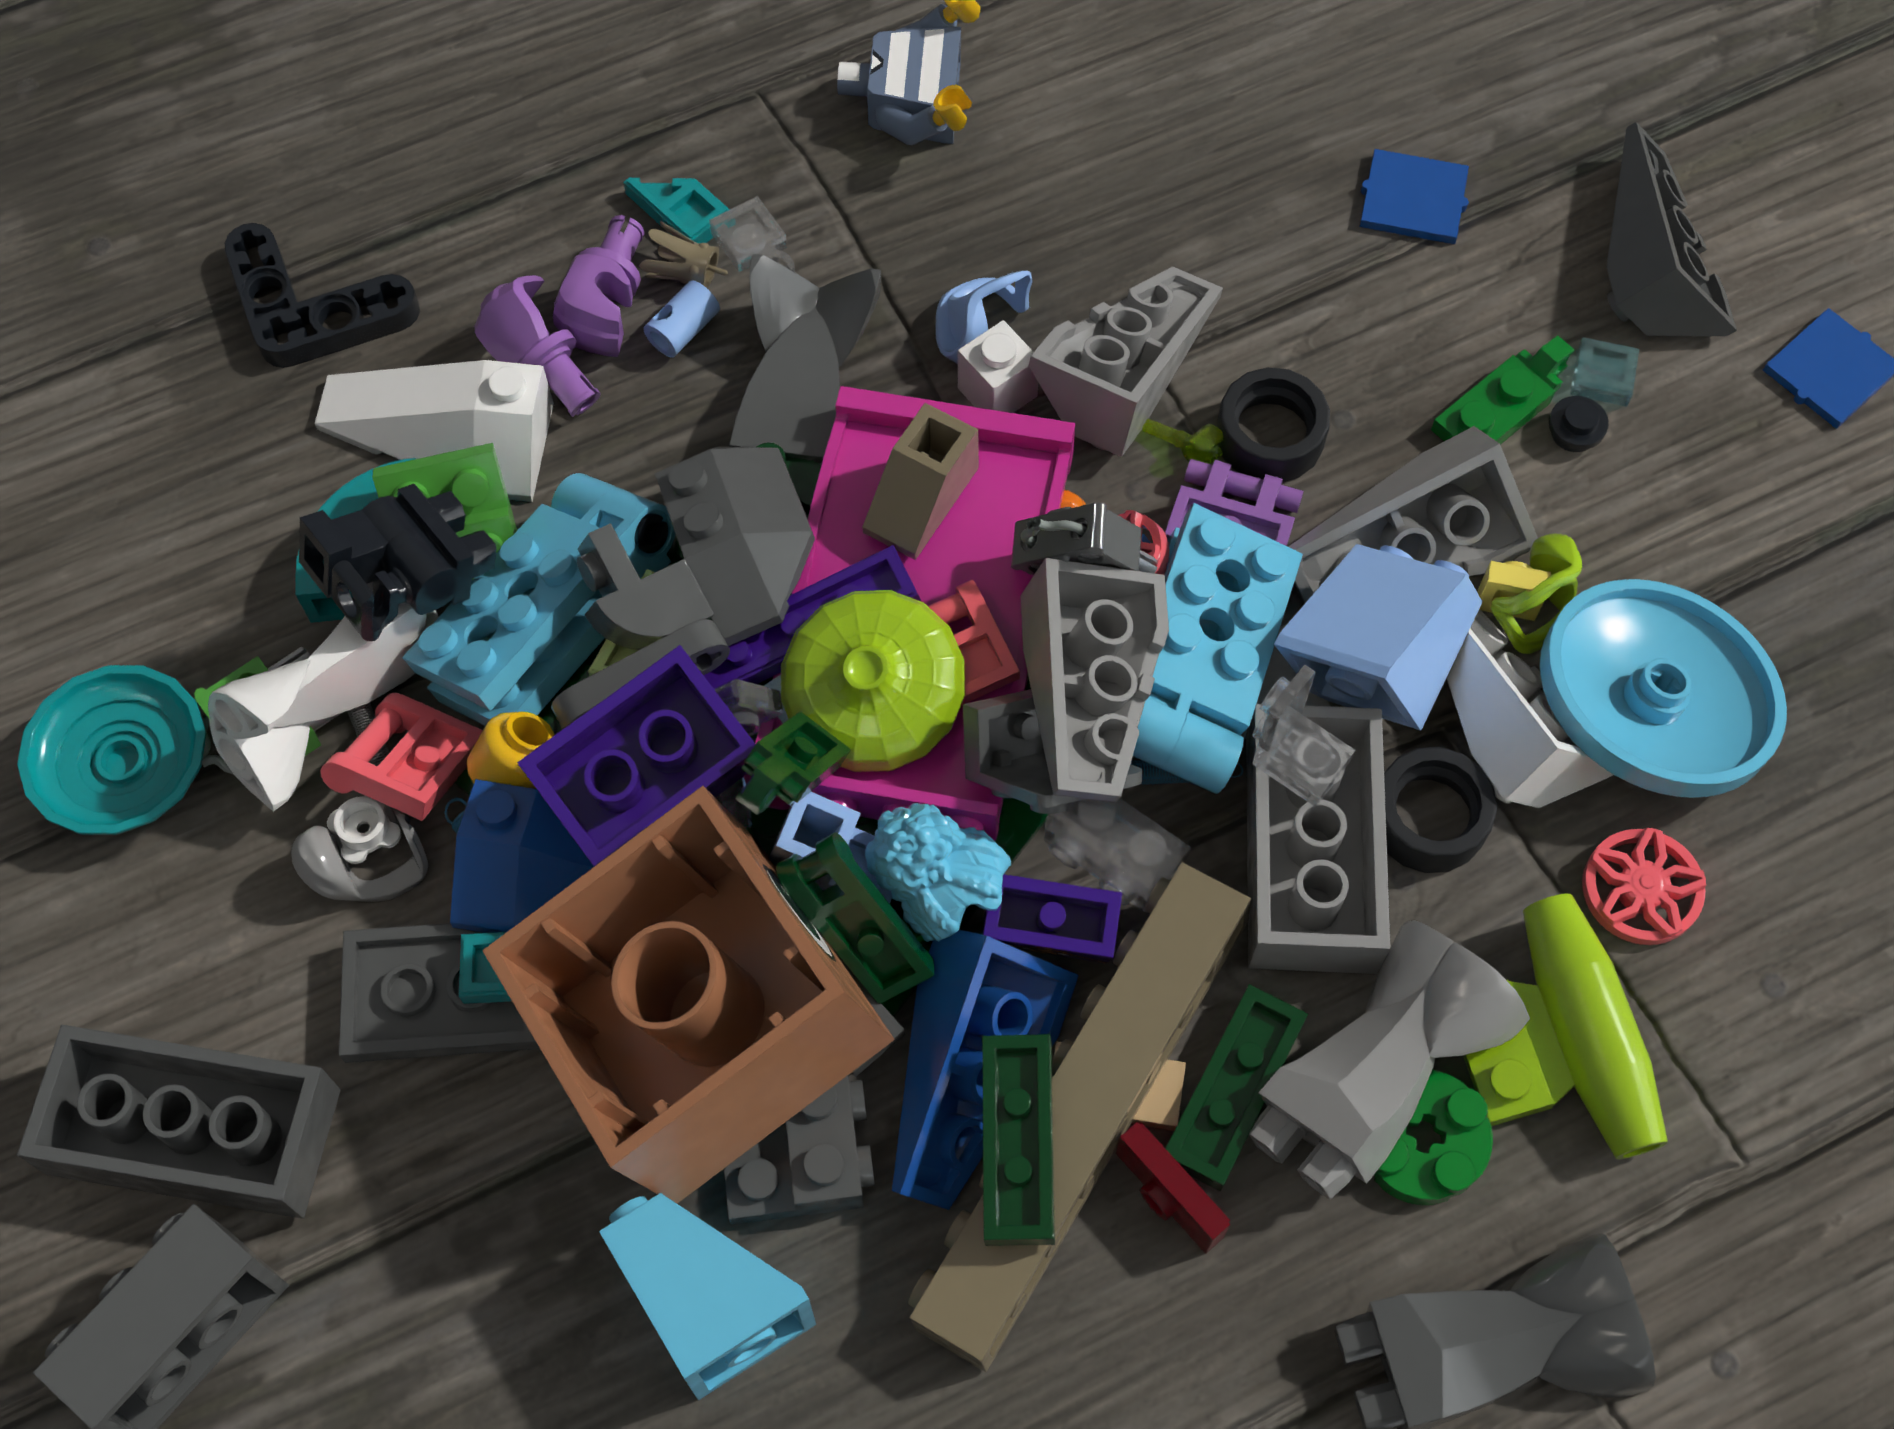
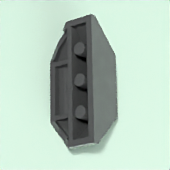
[655,447,815,646]

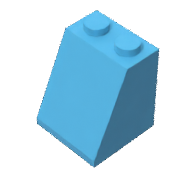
[599,1193,816,1400]

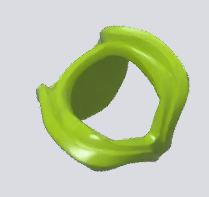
[1491,534,1582,654]

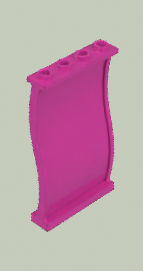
[744,386,1075,840]

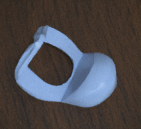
[936,271,1032,364]

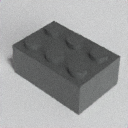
[33,1204,289,1429]

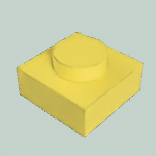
[1478,561,1551,621]

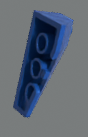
[450,779,594,933]
[892,930,1079,1210]

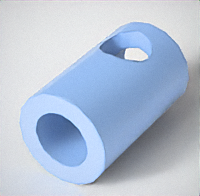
[643,280,720,357]

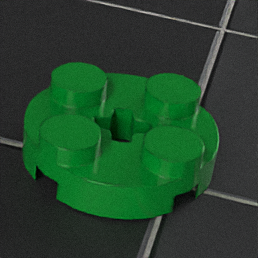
[1374,1070,1493,1206]

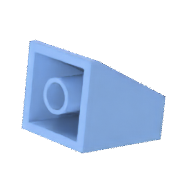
[1274,544,1482,731]

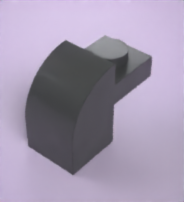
[577,523,714,650]

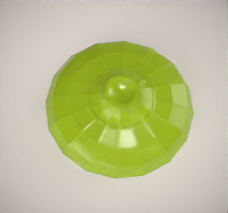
[781,590,965,772]

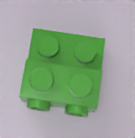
[372,443,517,580]

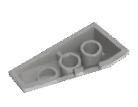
[1028,266,1223,457]
[1288,426,1538,604]
[1021,558,1169,802]

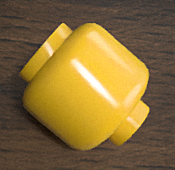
[467,712,555,789]

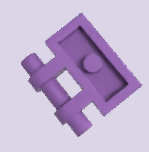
[1165,459,1304,546]

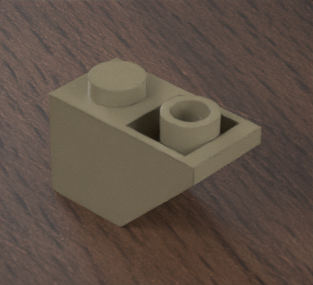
[862,403,979,560]

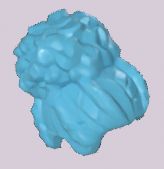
[865,803,1011,942]

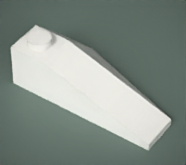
[315,360,554,502]
[1447,609,1613,808]

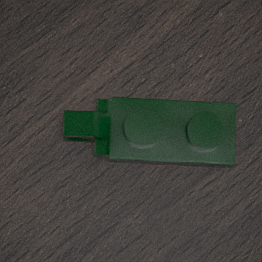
[735,711,851,815]

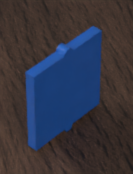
[1359,149,1469,244]
[1763,308,1894,429]

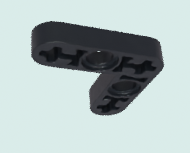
[224,223,420,368]

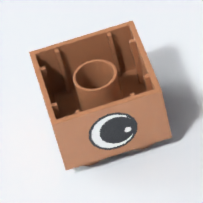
[482,786,895,1204]

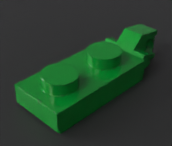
[1431,335,1575,445]

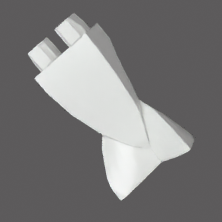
[208,582,439,812]

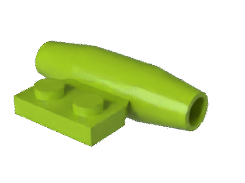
[1463,894,1668,1160]

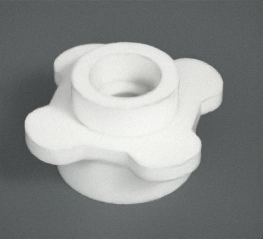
[327,796,401,864]

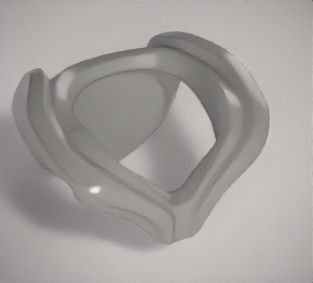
[291,806,428,902]

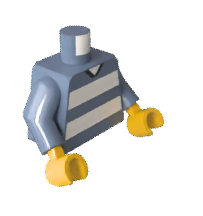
[837,0,980,146]

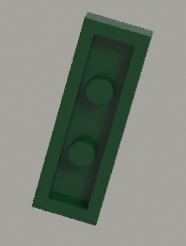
[1166,984,1308,1192]
[982,1034,1055,1246]

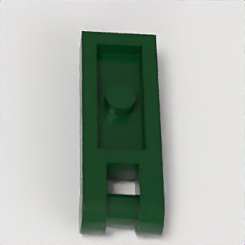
[776,832,934,1004]

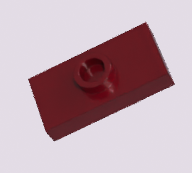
[1116,1122,1230,1254]

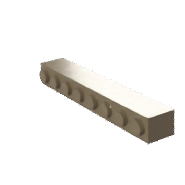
[908,862,1251,1373]

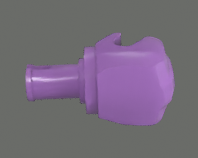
[553,215,644,357]
[474,275,601,417]

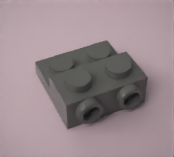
[724,1075,875,1225]

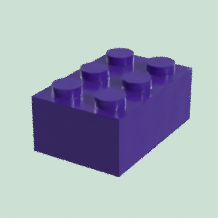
[517,645,756,867]

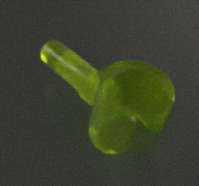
[1142,418,1224,464]

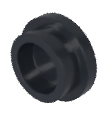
[1549,396,1609,452]

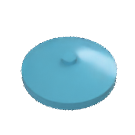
[1540,579,1787,798]

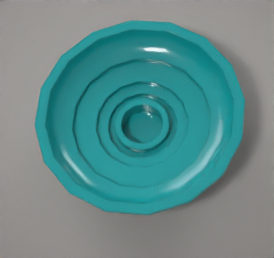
[17,665,207,835]

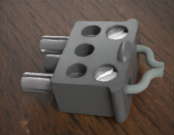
[1011,502,1158,576]

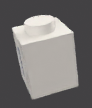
[958,320,1038,413]

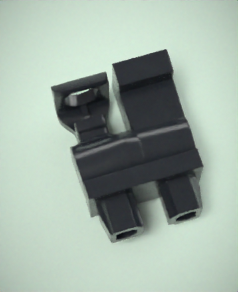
[299,484,497,641]

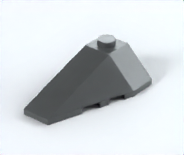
[1606,122,1737,336]

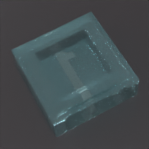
[1570,337,1639,407]

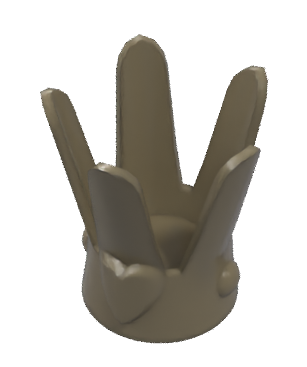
[639,221,728,288]

